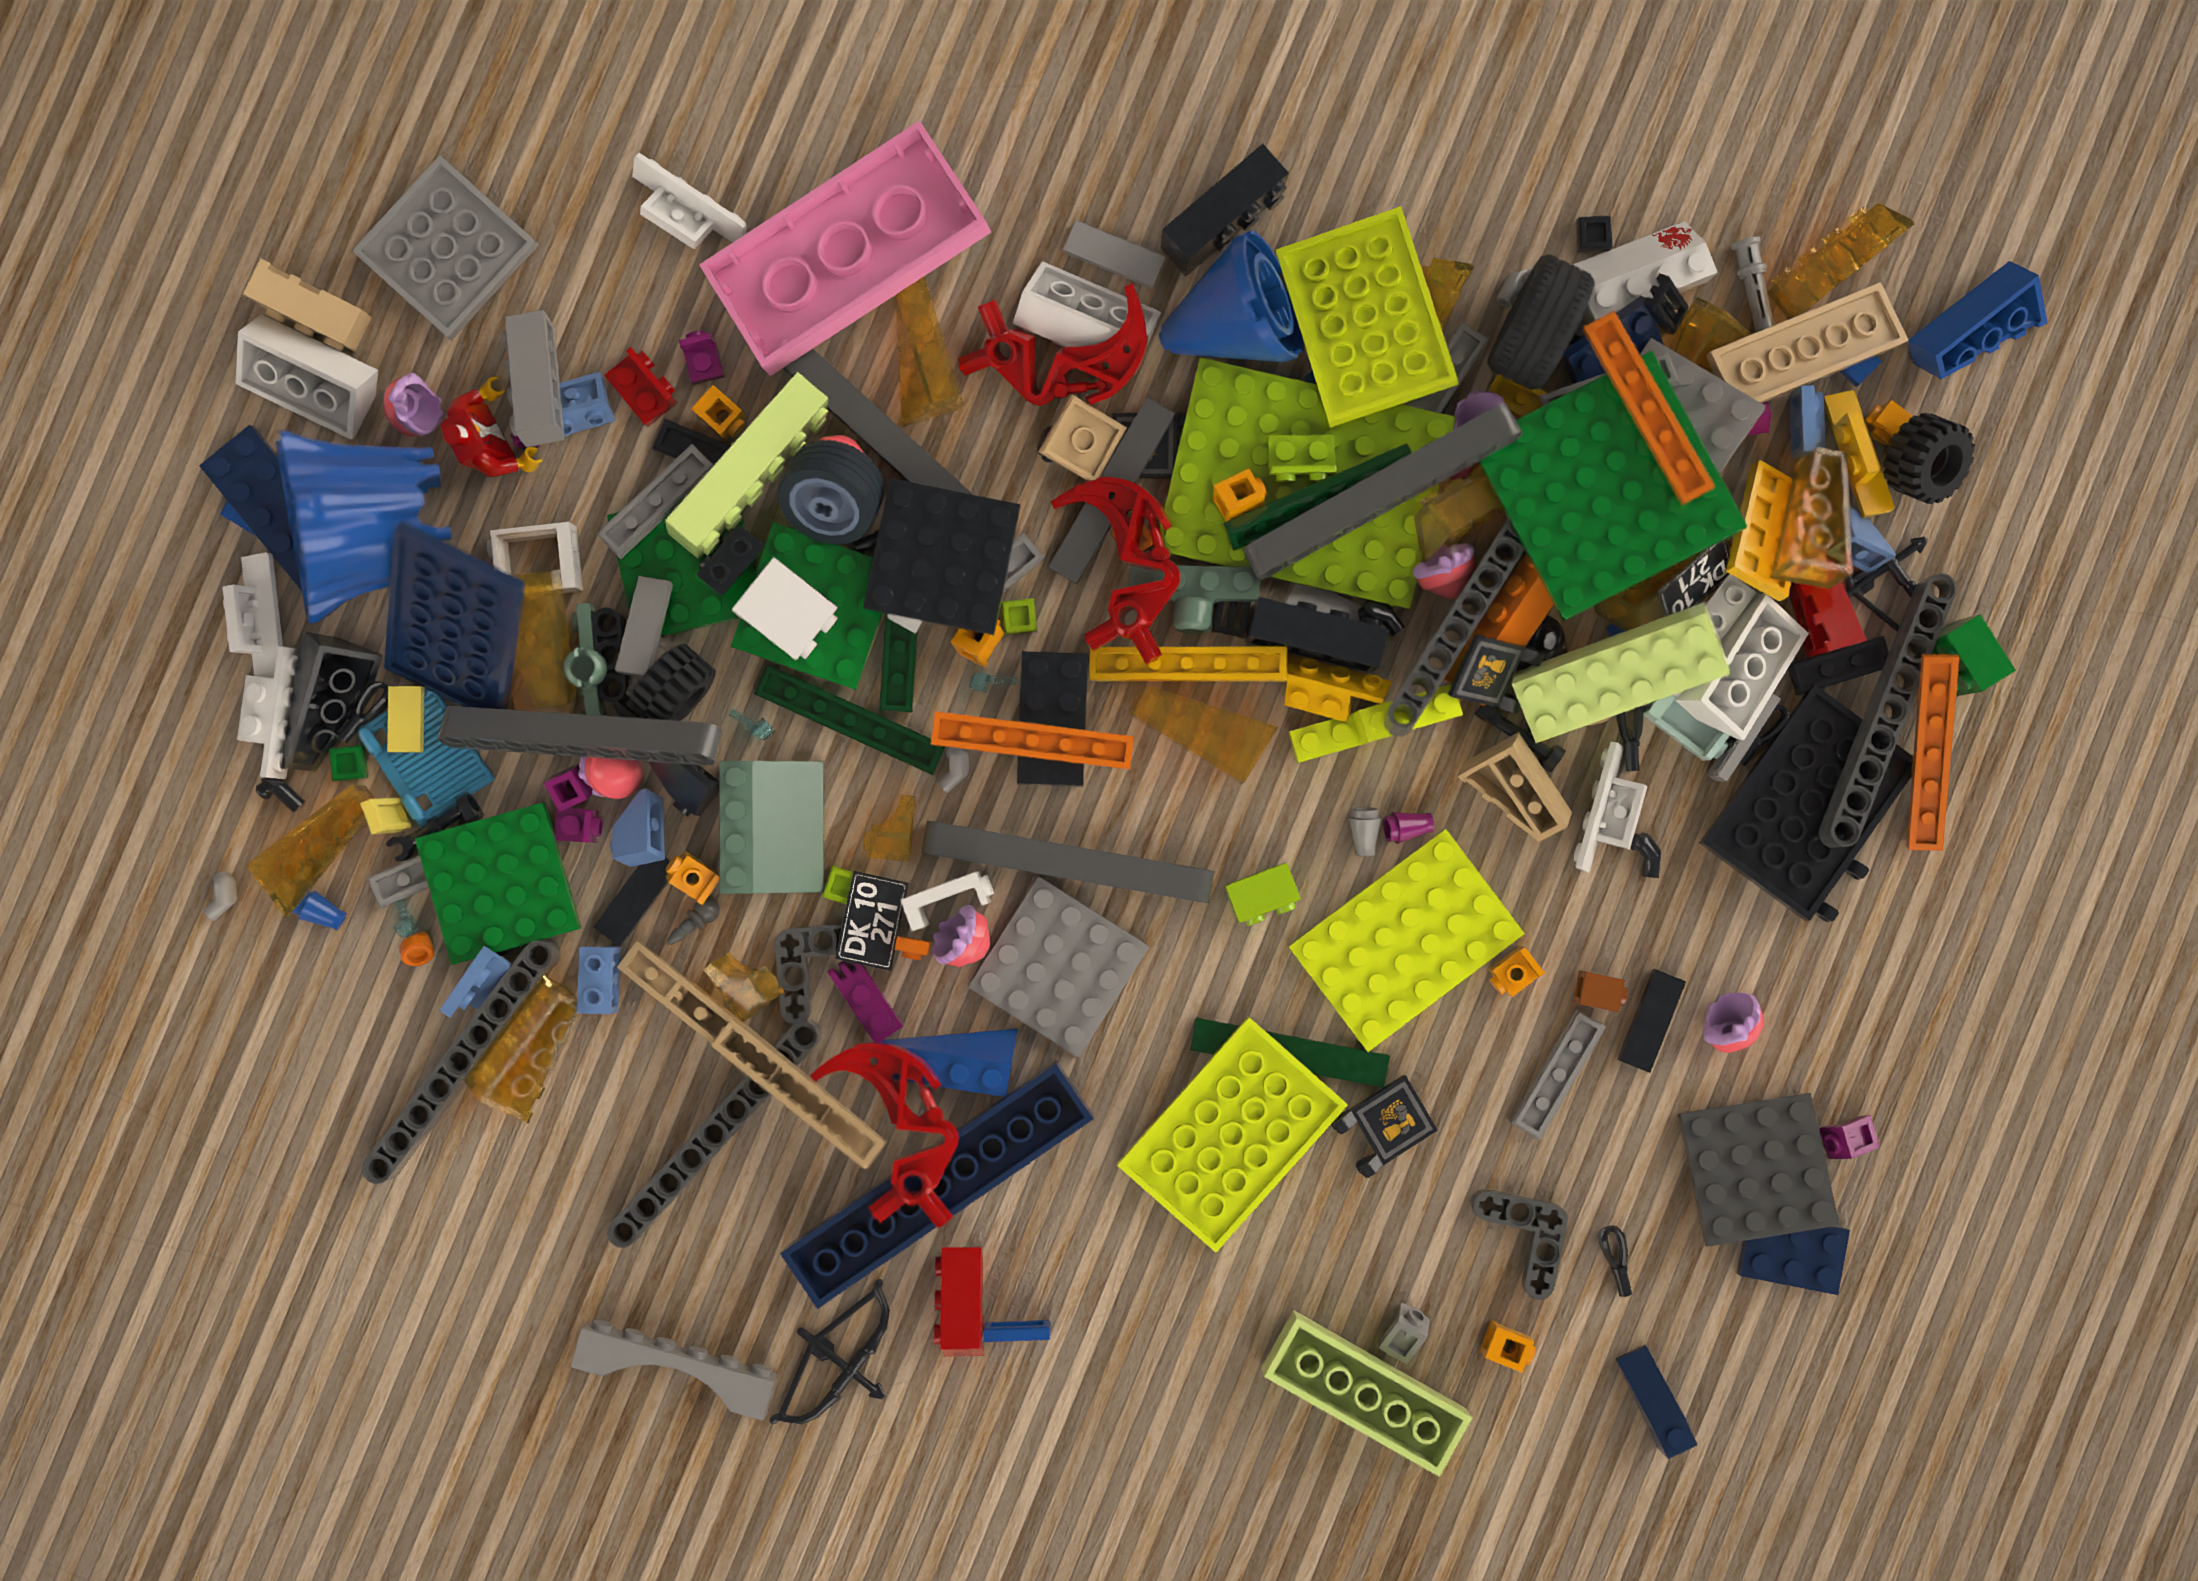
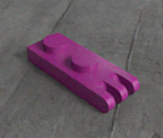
[827,961,904,1043]

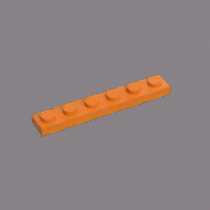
[1583,311,1715,505]
[1906,654,1959,851]
[931,711,1134,769]

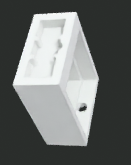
[487,522,583,598]

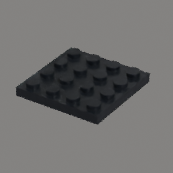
[863,478,1021,636]

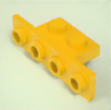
[1824,390,1895,518]
[1284,654,1392,722]

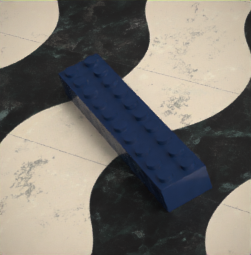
[780,1060,1094,1309]

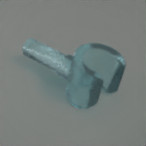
[969,672,1017,693]
[729,709,775,740]
[393,899,419,938]

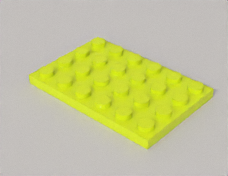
[1276,206,1459,427]
[1288,829,1525,1052]
[1117,1016,1348,1252]

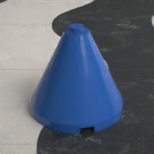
[1159,231,1304,362]

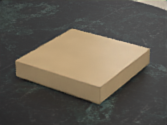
[1038,395,1127,482]

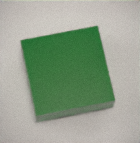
[329,745,368,782]

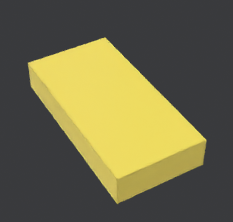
[387,686,425,753]
[360,797,412,834]

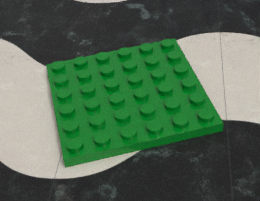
[1478,350,1748,622]

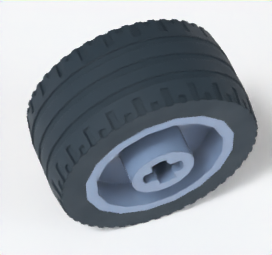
[778,440,884,545]

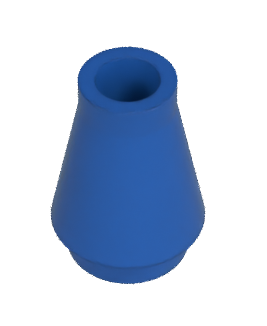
[293,890,347,931]

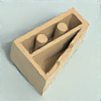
[243,258,372,352]
[1457,732,1572,842]

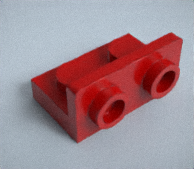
[604,347,677,428]

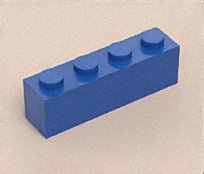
[1908,261,2048,379]
[876,1028,1018,1097]

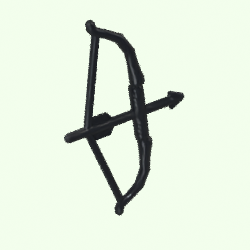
[1812,507,1928,654]
[770,1279,890,1425]

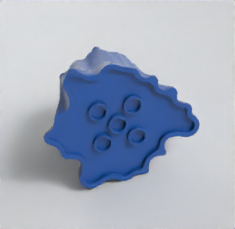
[276,431,452,624]

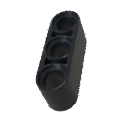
[591,607,633,704]

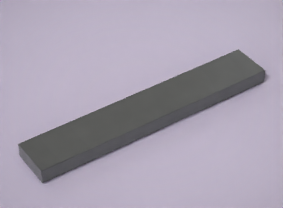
[1048,398,1176,584]

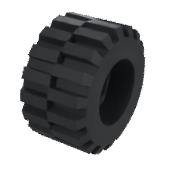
[1883,413,1975,504]
[629,643,716,721]

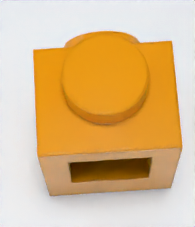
[691,385,746,440]
[1864,400,1913,446]
[1213,469,1267,522]
[951,620,1004,668]
[666,850,720,905]
[1488,946,1545,997]
[1479,1320,1535,1373]

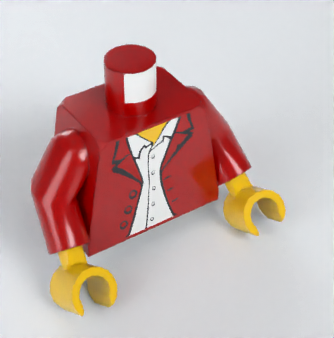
[440,377,543,477]

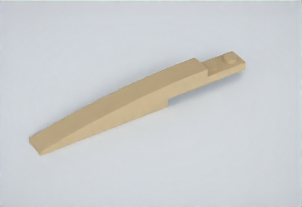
[617,941,886,1170]

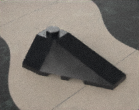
[282,632,383,772]
[613,701,720,817]

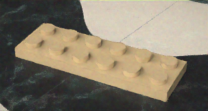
[1706,282,1909,403]

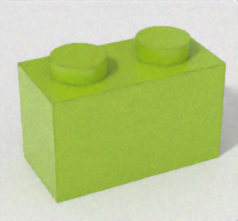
[1224,862,1301,927]

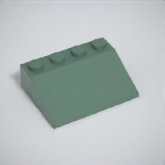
[719,761,825,894]

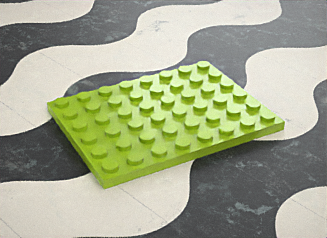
[1160,357,1456,610]

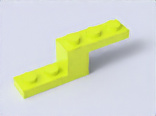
[1288,684,1463,763]

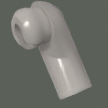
[1496,269,1532,308]
[936,747,969,794]
[203,871,237,921]

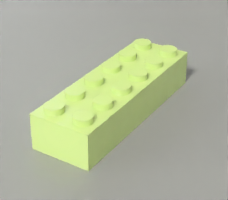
[665,372,829,559]
[1512,602,1730,743]
[1261,1310,1472,1477]

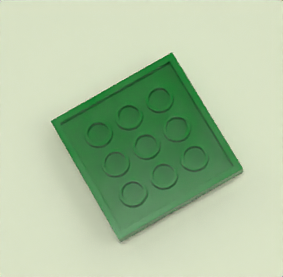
[607,503,756,638]
[730,522,882,690]
[415,802,581,965]

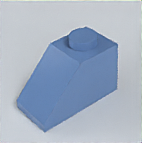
[1818,505,1896,573]
[610,789,665,867]

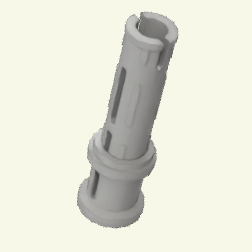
[1730,236,1774,333]

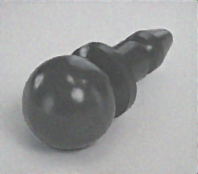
[667,897,720,945]

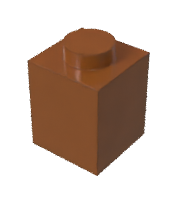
[1573,970,1628,1013]

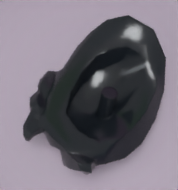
[1521,615,1568,670]

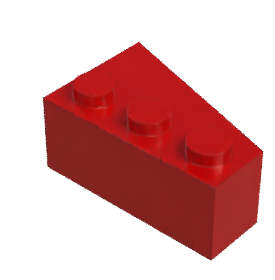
[1789,549,1867,657]
[934,1247,984,1357]

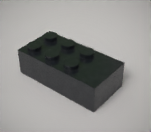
[1160,143,1289,277]
[1245,597,1389,673]
[1017,651,1088,787]

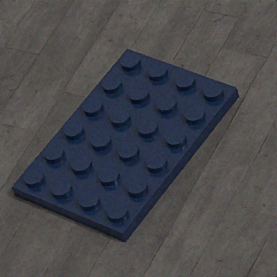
[384,521,525,710]

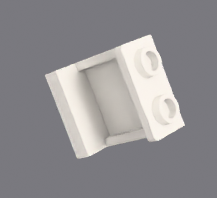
[732,558,838,661]
[901,871,994,931]

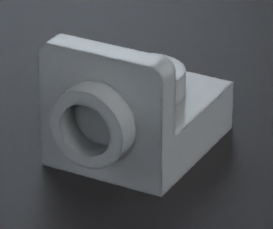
[1378,1303,1430,1365]

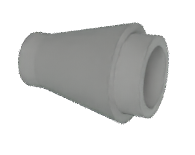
[1349,807,1382,856]

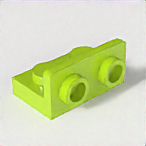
[1267,434,1337,482]

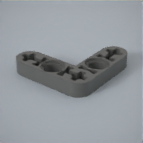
[775,924,842,1024]
[1471,1189,1568,1300]

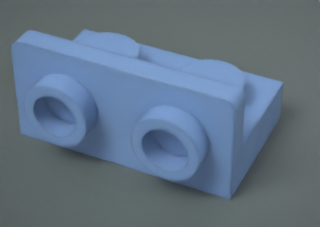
[560,371,615,436]
[1789,385,1826,458]
[439,946,511,1018]
[577,946,621,1014]

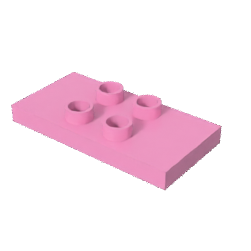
[699,120,991,376]

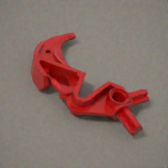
[958,283,1148,406]
[1050,477,1181,665]
[809,1042,959,1229]

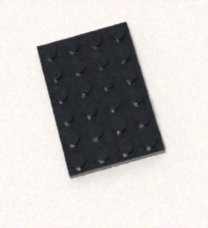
[1699,685,1913,921]

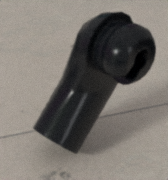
[256,777,305,812]

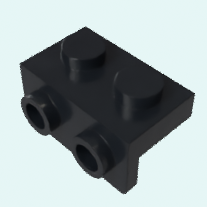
[696,524,764,596]

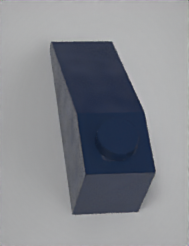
[1615,1345,1698,1459]

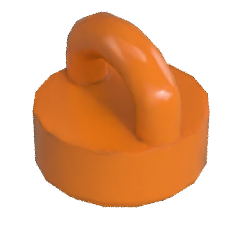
[399,932,434,967]

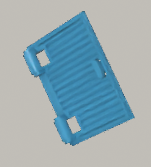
[358,688,495,827]

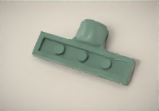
[1128,565,1260,634]
[563,603,607,716]

